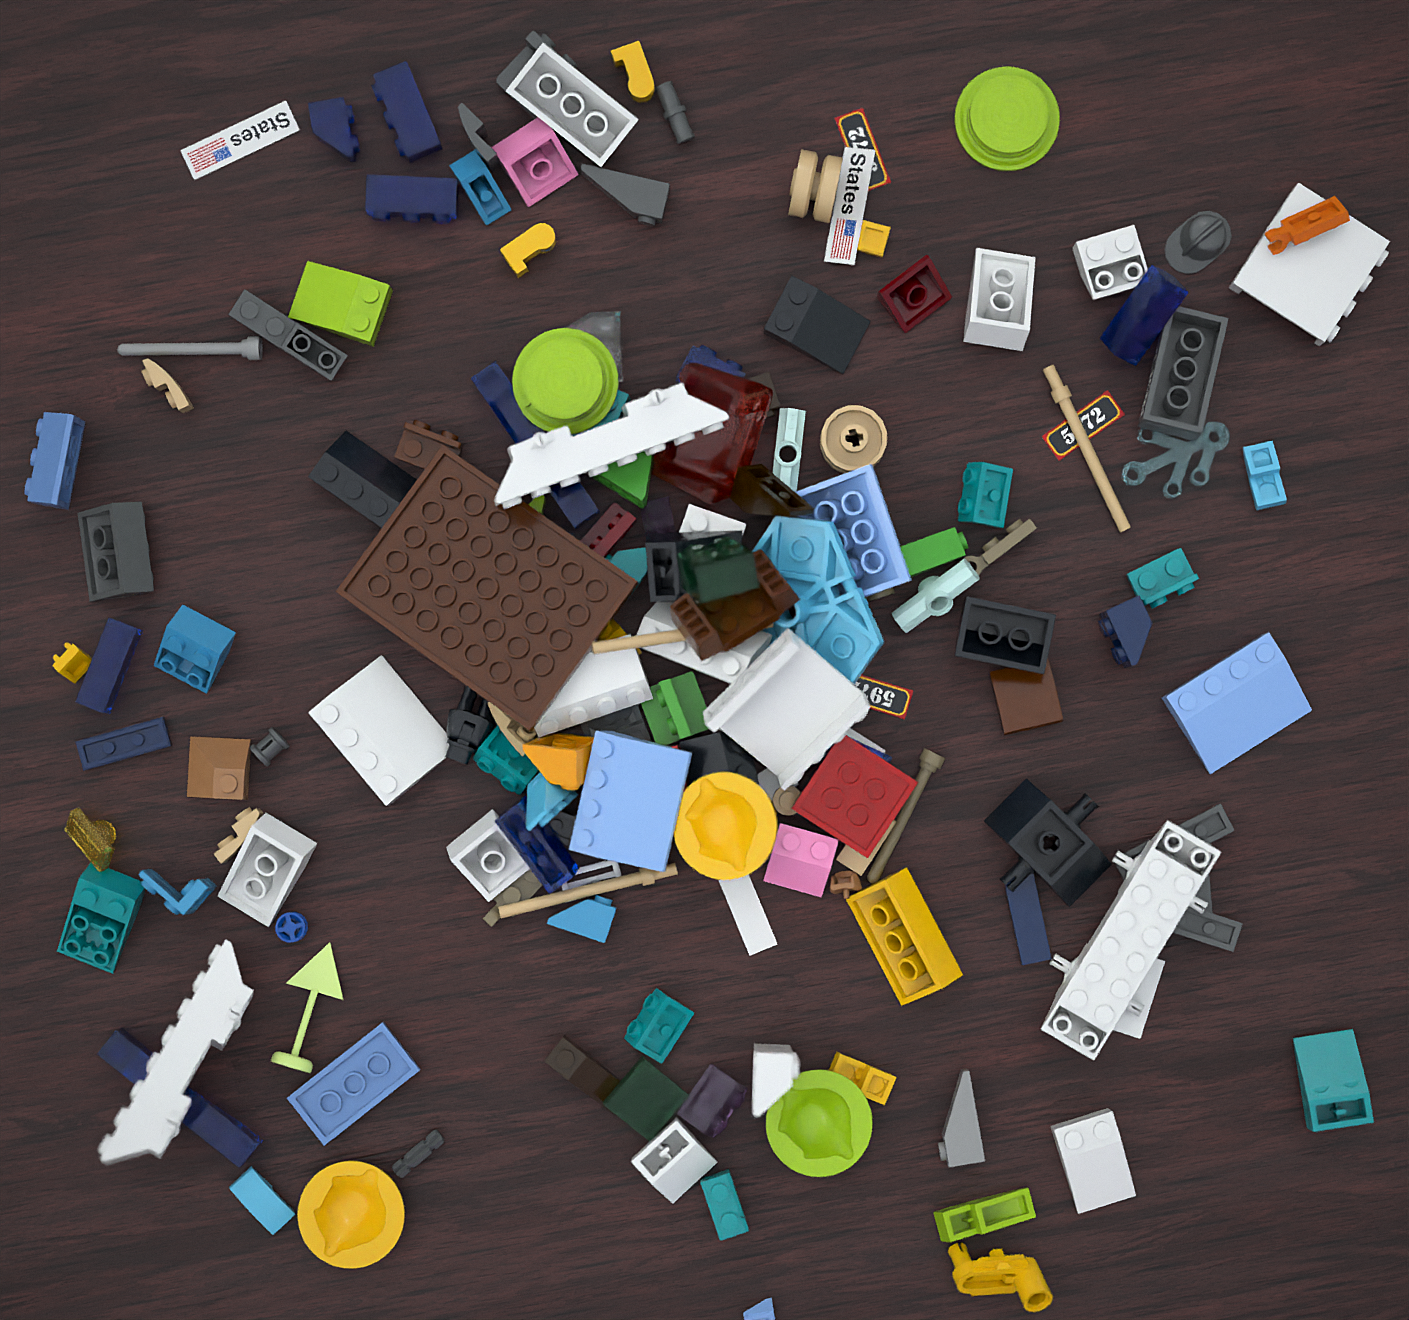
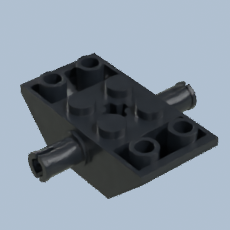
[984,779,1112,907]

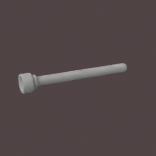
[117,336,263,360]

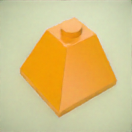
[523,732,594,790]

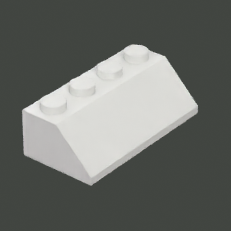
[506,43,639,167]
[636,601,773,684]
[535,634,653,737]
[751,1044,799,1116]

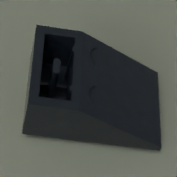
[645,530,745,602]

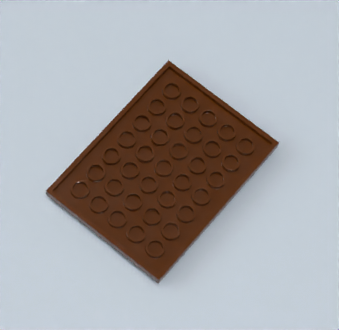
[336,445,639,732]

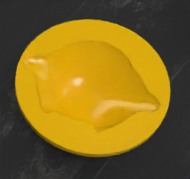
[674,772,777,880]
[298,1161,405,1269]

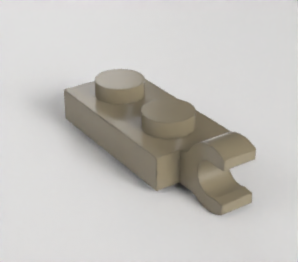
[961,519,1037,576]
[483,852,554,927]

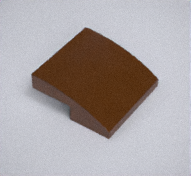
[990,659,1063,735]

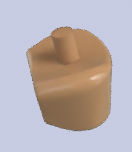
[830,871,862,899]

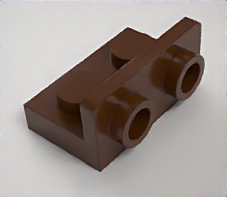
[394,420,464,470]

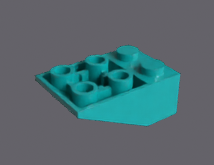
[57,861,146,974]
[1292,1029,1374,1132]

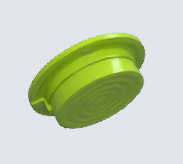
[955,67,1060,171]
[512,328,619,434]
[766,1069,872,1177]

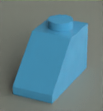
[449,150,512,226]
[547,895,617,943]

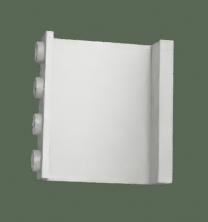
[1229,183,1390,346]
[703,628,870,791]

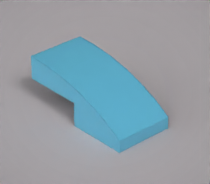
[1243,441,1287,510]
[229,1166,295,1235]

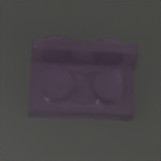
[677,1063,748,1138]

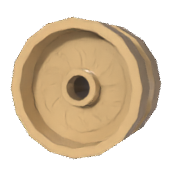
[788,149,843,223]
[820,405,887,474]

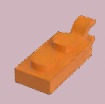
[1265,196,1350,255]

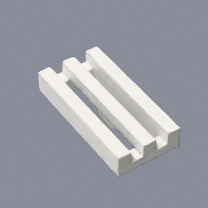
[558,860,622,903]

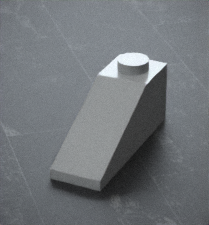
[938,1068,985,1168]

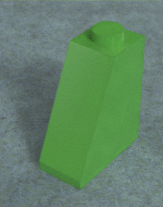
[593,451,655,509]
[901,527,968,578]

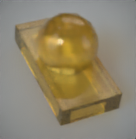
[65,808,116,872]

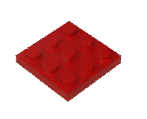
[791,735,918,859]

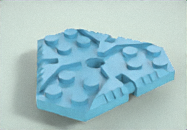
[745,516,884,684]

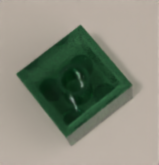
[676,537,759,603]

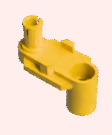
[948,1243,1053,1312]

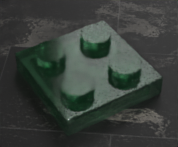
[603,1056,689,1142]

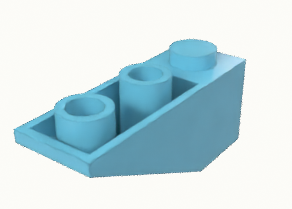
[526,772,578,831]

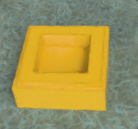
[857,220,891,258]

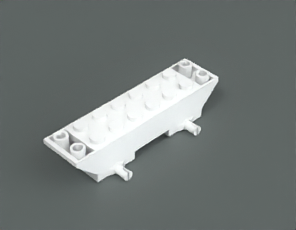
[494,383,729,509]
[1041,820,1221,1060]
[98,940,254,1165]

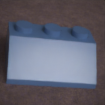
[25,412,85,510]

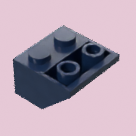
[1098,596,1152,668]

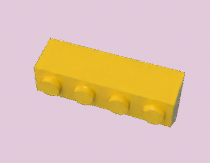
[846,867,963,1006]

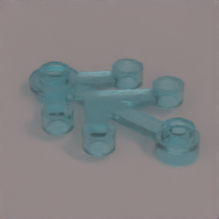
[1121,421,1230,499]

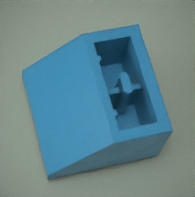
[154,605,236,694]

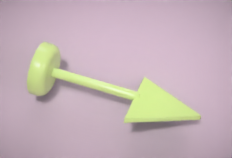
[271,943,344,1074]

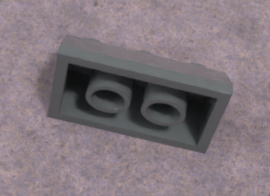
[78,502,154,602]

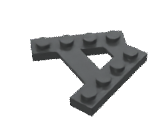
[1112,804,1243,952]

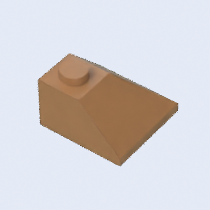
[187,736,251,800]

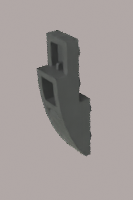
[228,289,348,381]

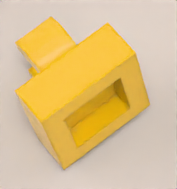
[52,643,95,684]

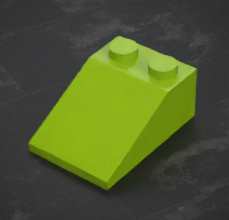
[288,261,393,347]

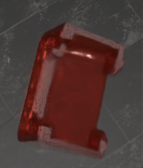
[652,363,773,505]

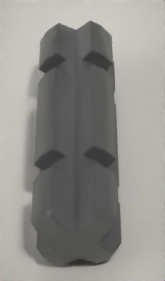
[392,1130,445,1178]

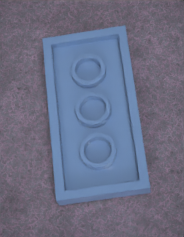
[287,1022,421,1146]

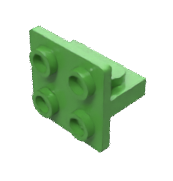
[641,671,709,746]

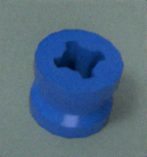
[275,912,308,943]

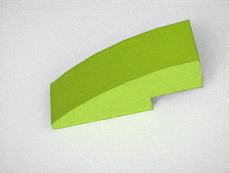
[933,1187,1036,1242]

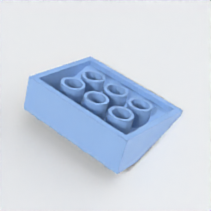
[795,464,911,597]
[1162,632,1312,774]
[569,731,692,872]

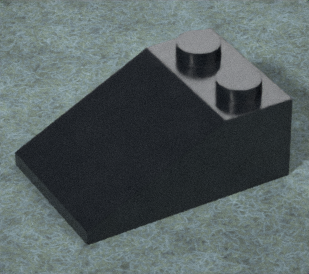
[763,276,871,375]

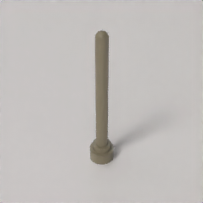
[867,748,946,884]

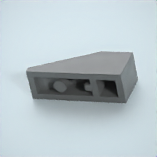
[581,164,670,226]

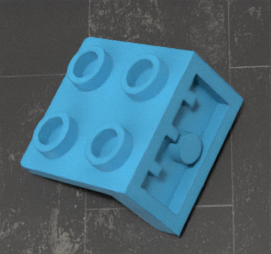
[138,869,217,915]

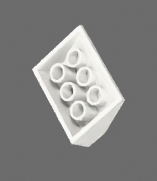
[308,655,449,806]

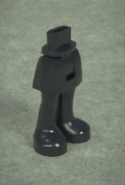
[445,685,495,765]

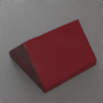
[877,255,953,333]

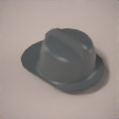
[1165,211,1232,274]

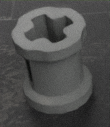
[249,727,290,767]

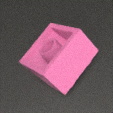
[491,117,579,207]
[763,823,839,897]

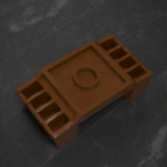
[670,549,800,661]

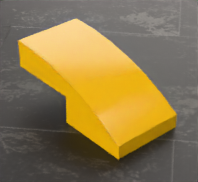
[829,1051,897,1105]

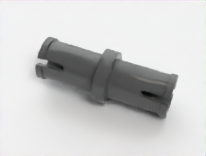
[654,81,695,144]

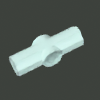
[772,408,806,492]
[892,559,980,633]

